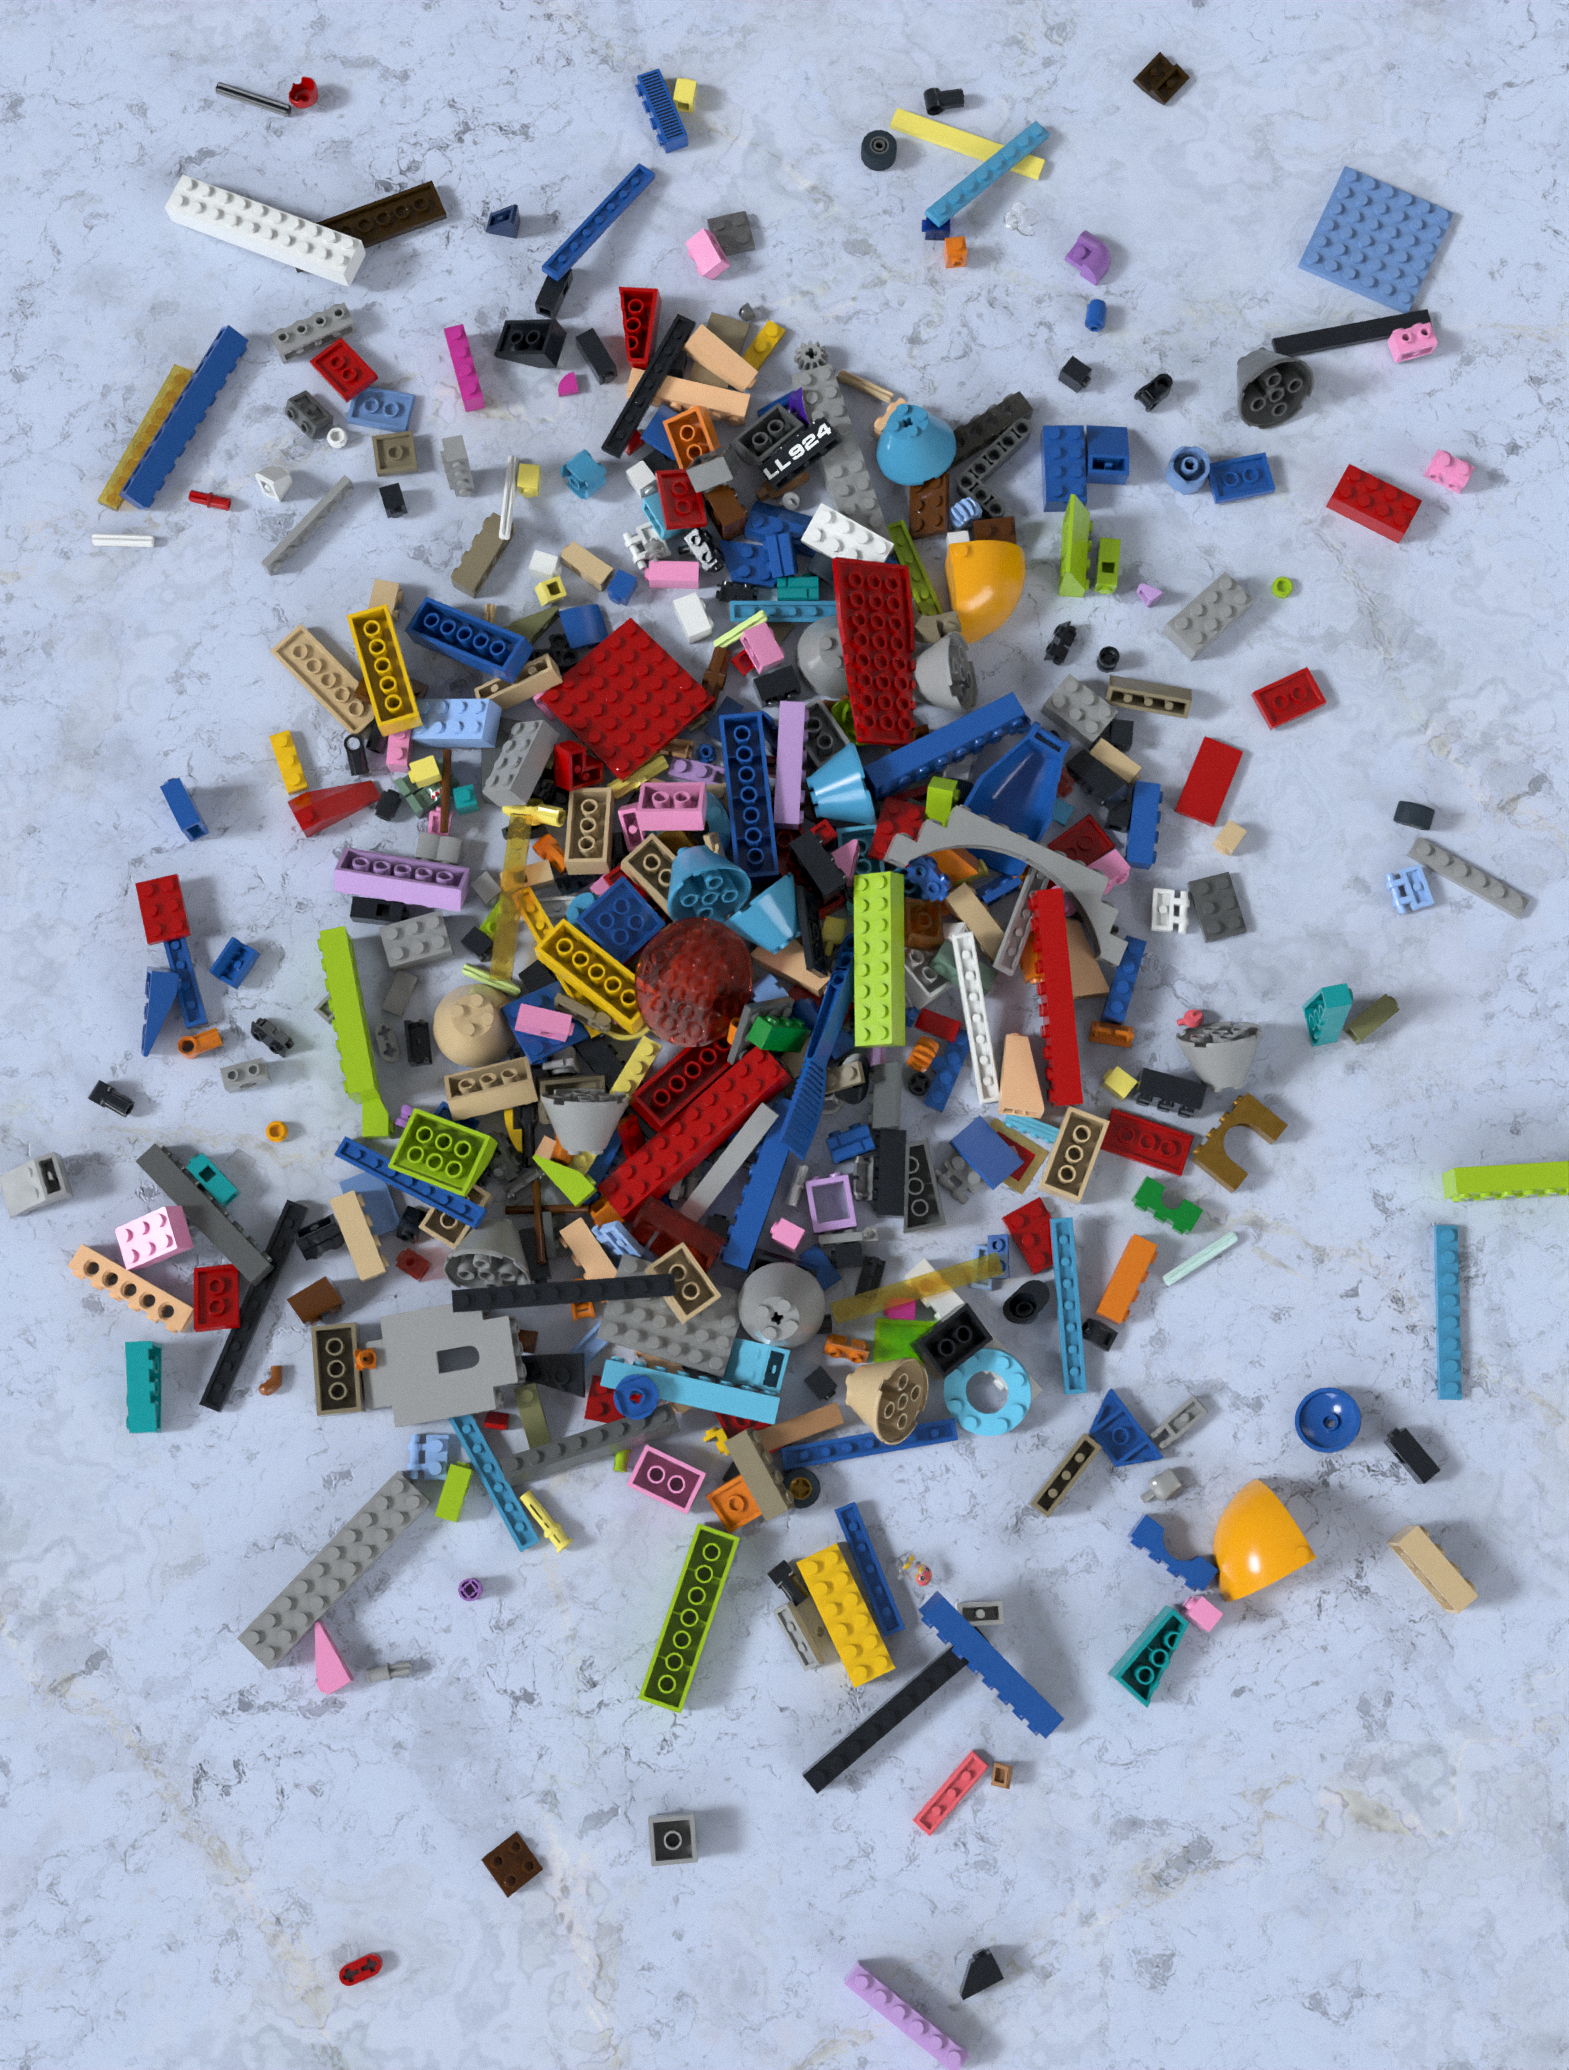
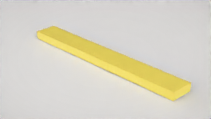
[890,108,1045,180]

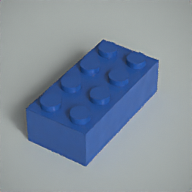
[1040,425,1087,512]

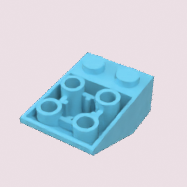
[715,1338,790,1395]

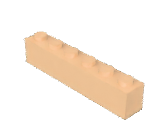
[626,368,750,426]

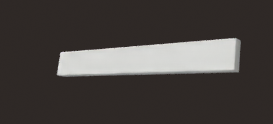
[951,931,1000,1104]

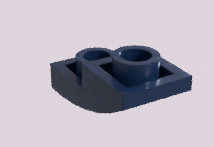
[704,695,745,743]

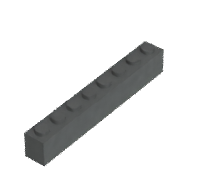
[136,1143,275,1286]
[500,1403,680,1487]

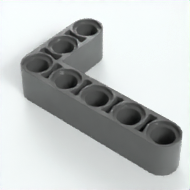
[956,418,1032,519]

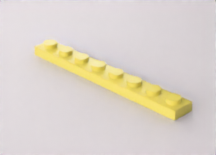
[555,1035,663,1186]

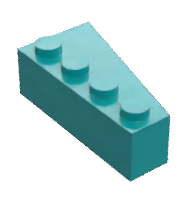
[1302,983,1353,1047]
[125,1341,162,1434]
[1108,1605,1189,1708]

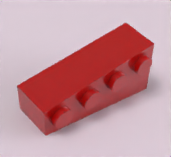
[619,287,662,370]

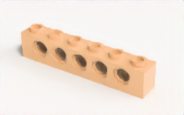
[68,1244,194,1334]

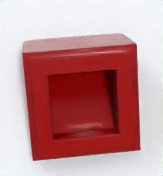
[625,430,645,456]
[484,1411,510,1431]

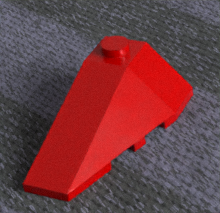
[288,780,380,838]

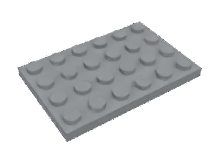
[596,1253,740,1379]

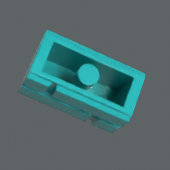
[777,573,819,601]

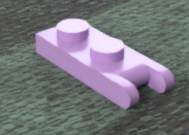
[668,756,725,785]

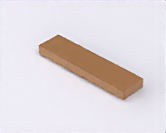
[758,1402,844,1451]

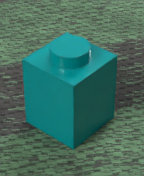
[452,784,480,816]

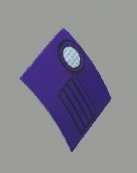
[789,387,810,427]

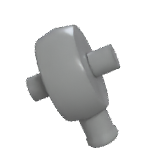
[776,490,801,510]

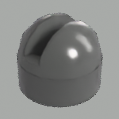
[739,303,756,321]

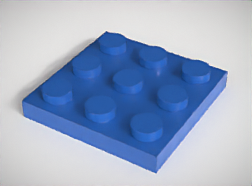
[575,876,666,965]
[501,980,589,1065]

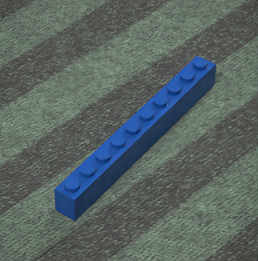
[119,325,249,510]

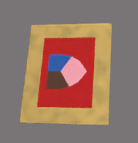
[990,1118,1049,1195]

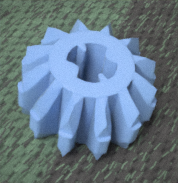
[949,497,982,531]

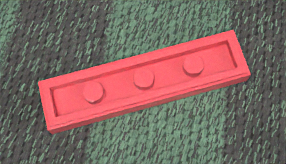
[912,1750,989,1836]

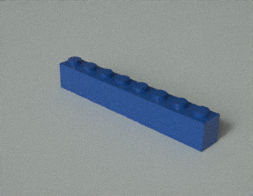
[918,1591,1064,1739]

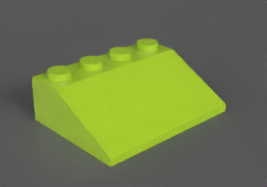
[1058,494,1093,598]
[388,1108,498,1197]

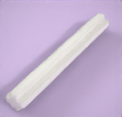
[499,455,519,540]

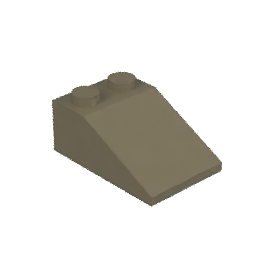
[536,1075,605,1124]

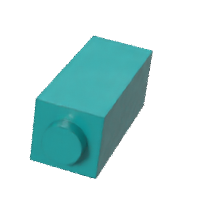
[186,1152,241,1207]

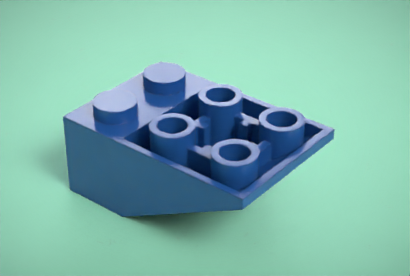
[1085,425,1129,485]

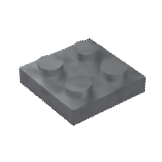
[707,211,755,256]

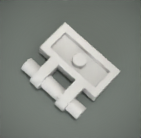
[623,521,672,571]
[1150,888,1190,934]

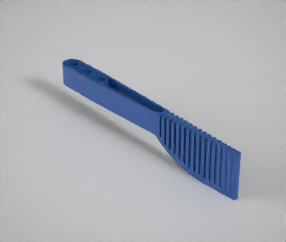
[778,933,854,1160]

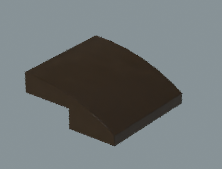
[1133,52,1190,105]

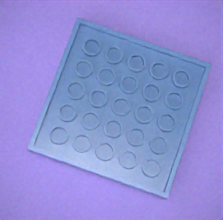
[1298,166,1454,314]

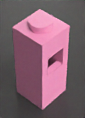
[645,561,699,589]
[514,1003,575,1042]

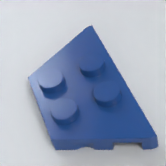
[719,540,798,589]
[1088,1388,1164,1467]

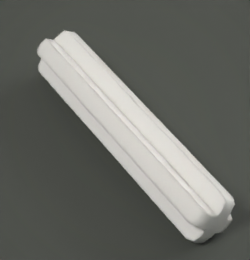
[92,533,154,547]

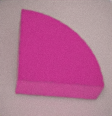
[558,372,579,397]

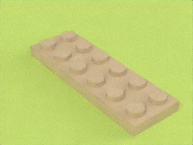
[270,624,375,739]

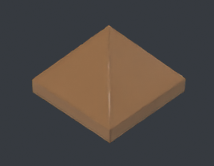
[991,1762,1013,1789]

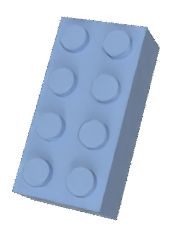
[410,699,502,748]

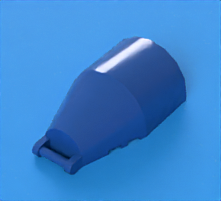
[963,721,1071,876]

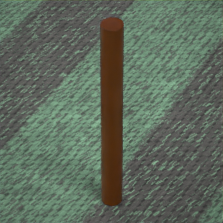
[440,749,452,833]
[532,1180,546,1264]
[505,1203,591,1215]

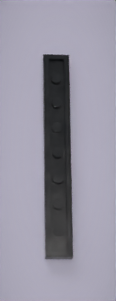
[1271,309,1432,357]
[601,314,696,459]

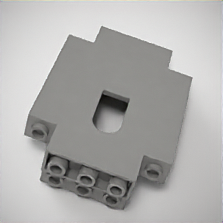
[358,1303,526,1427]

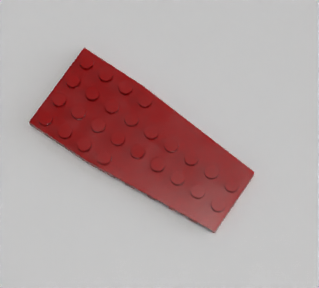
[832,557,916,747]

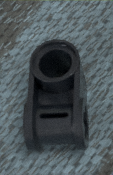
[1134,373,1173,412]

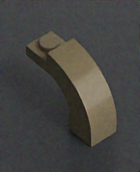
[912,599,962,643]

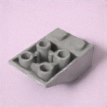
[0,1152,74,1218]

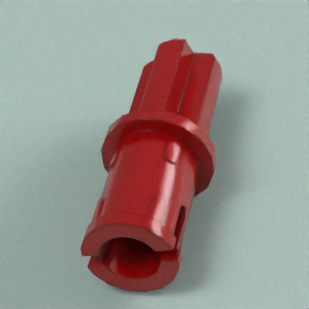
[188,490,231,511]

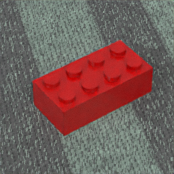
[1326,464,1422,544]

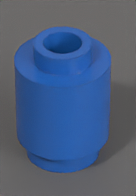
[1085,299,1107,332]

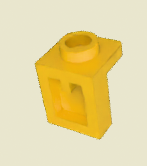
[703,1426,730,1456]

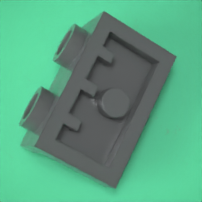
[285,390,333,439]
[542,1211,569,1259]

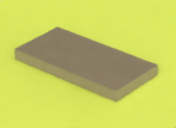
[688,312,750,389]

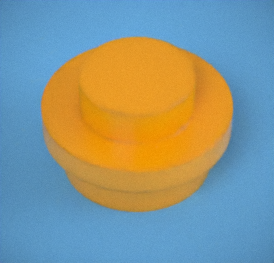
[266,1121,288,1143]

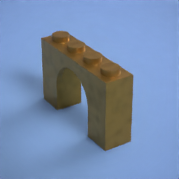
[1191,1092,1288,1193]

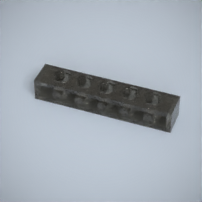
[945,391,1034,472]

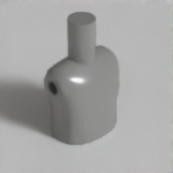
[1140,1468,1182,1503]

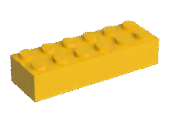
[346,604,423,737]
[534,918,662,1035]
[796,1543,895,1688]

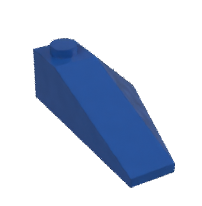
[141,966,182,1057]

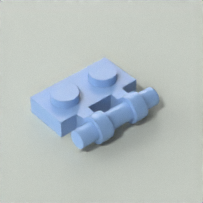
[1385,864,1434,915]
[591,1220,645,1261]
[407,1434,449,1480]

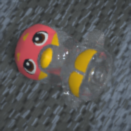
[895,1552,932,1587]

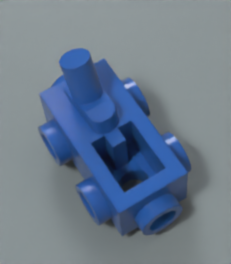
[906,855,953,902]

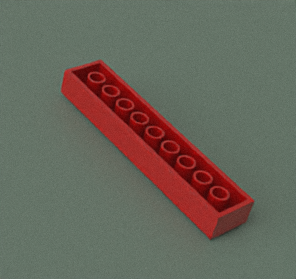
[1028,888,1083,1107]
[597,1046,793,1224]

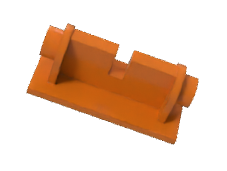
[1088,1020,1134,1048]
[823,1334,870,1364]

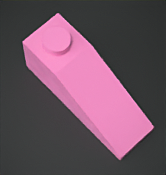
[314,1620,354,1695]

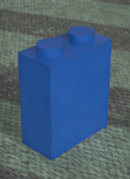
[160,777,210,842]

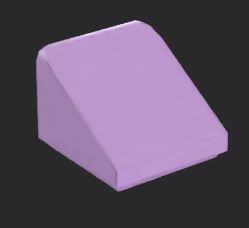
[1136,583,1163,608]

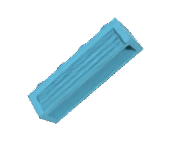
[1004,1115,1059,1144]

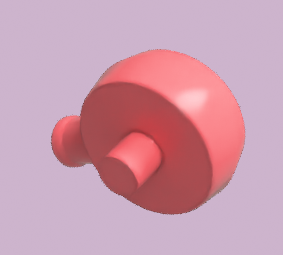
[1177,1009,1204,1028]

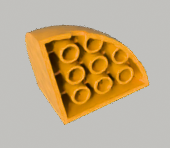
[944,540,1026,644]
[1212,1479,1317,1602]

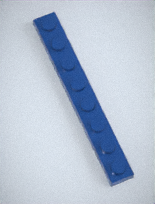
[542,163,655,282]
[334,1136,488,1230]
[780,1418,958,1470]

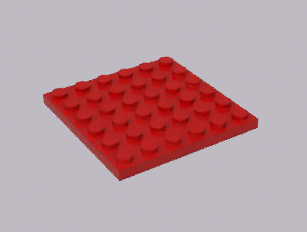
[539,617,716,783]

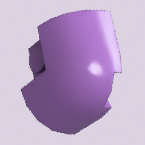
[1065,230,1111,286]

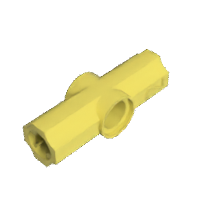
[607,753,669,801]
[502,798,566,827]

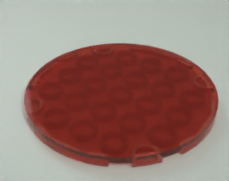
[634,917,753,1047]

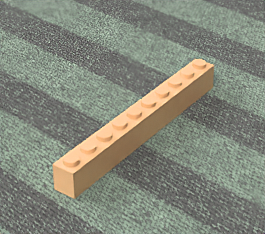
[559,1217,693,1415]

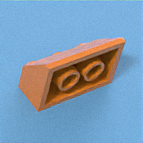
[663,405,721,469]

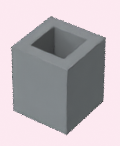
[470,871,504,908]

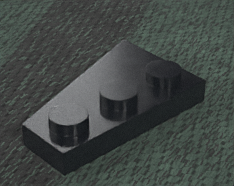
[521,1353,585,1398]

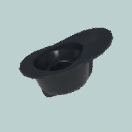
[837,1053,870,1105]
[1003,1280,1050,1325]

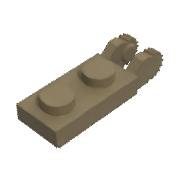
[554,992,611,1033]

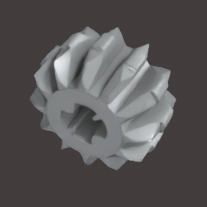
[794,340,828,371]

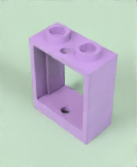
[805,1172,857,1235]

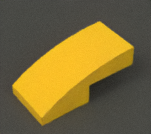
[504,1108,522,1154]

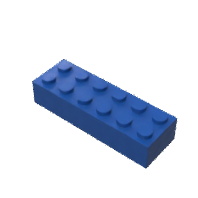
[404,597,534,684]

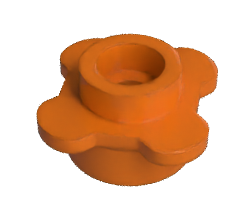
[354,1347,376,1371]

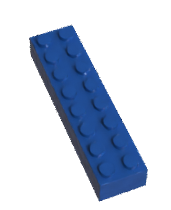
[863,692,1025,802]
[719,711,779,884]
[720,1097,791,1274]

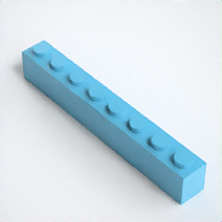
[600,1356,780,1425]

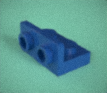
[975,874,1022,907]

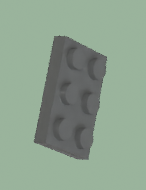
[1187,872,1247,943]

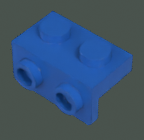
[209,937,261,989]

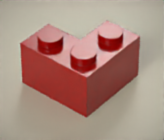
[554,740,604,792]

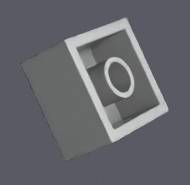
[648,1811,698,1866]

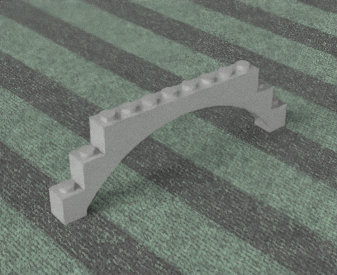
[883,805,1128,968]

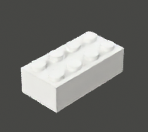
[801,503,894,563]

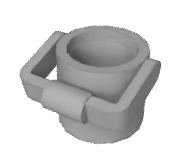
[543,1047,582,1077]

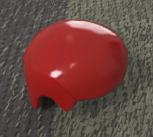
[289,77,318,109]

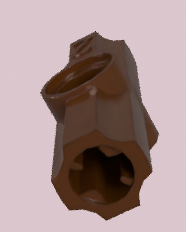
[702,647,732,711]

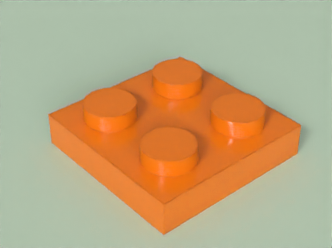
[705,1474,762,1534]

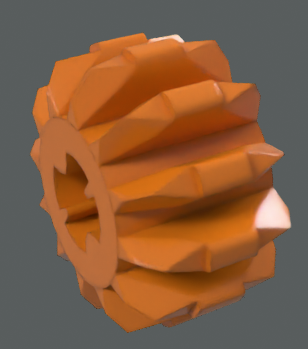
[906,1035,939,1073]

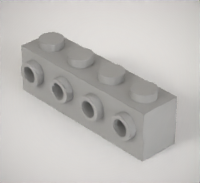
[270,303,357,364]
[440,435,476,497]

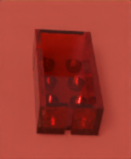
[630,1195,726,1275]

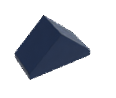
[486,204,520,239]

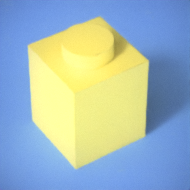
[673,78,697,113]
[517,463,542,498]
[534,576,567,607]
[408,755,442,789]
[1101,1066,1138,1102]

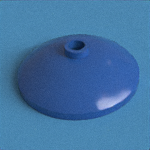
[1295,1387,1362,1453]

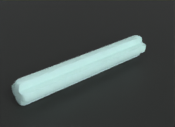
[1162,1231,1238,1286]

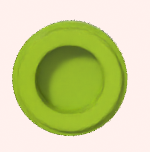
[1271,577,1293,599]

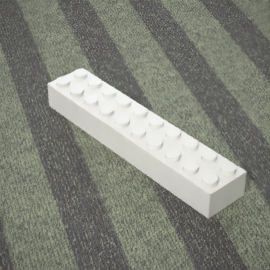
[165,175,366,287]

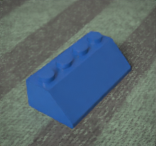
[744,500,817,558]

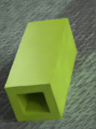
[1094,537,1121,594]
[435,1461,474,1522]

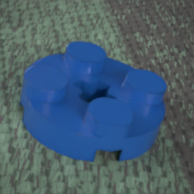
[614,1374,659,1420]

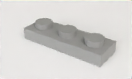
[773,1601,825,1671]

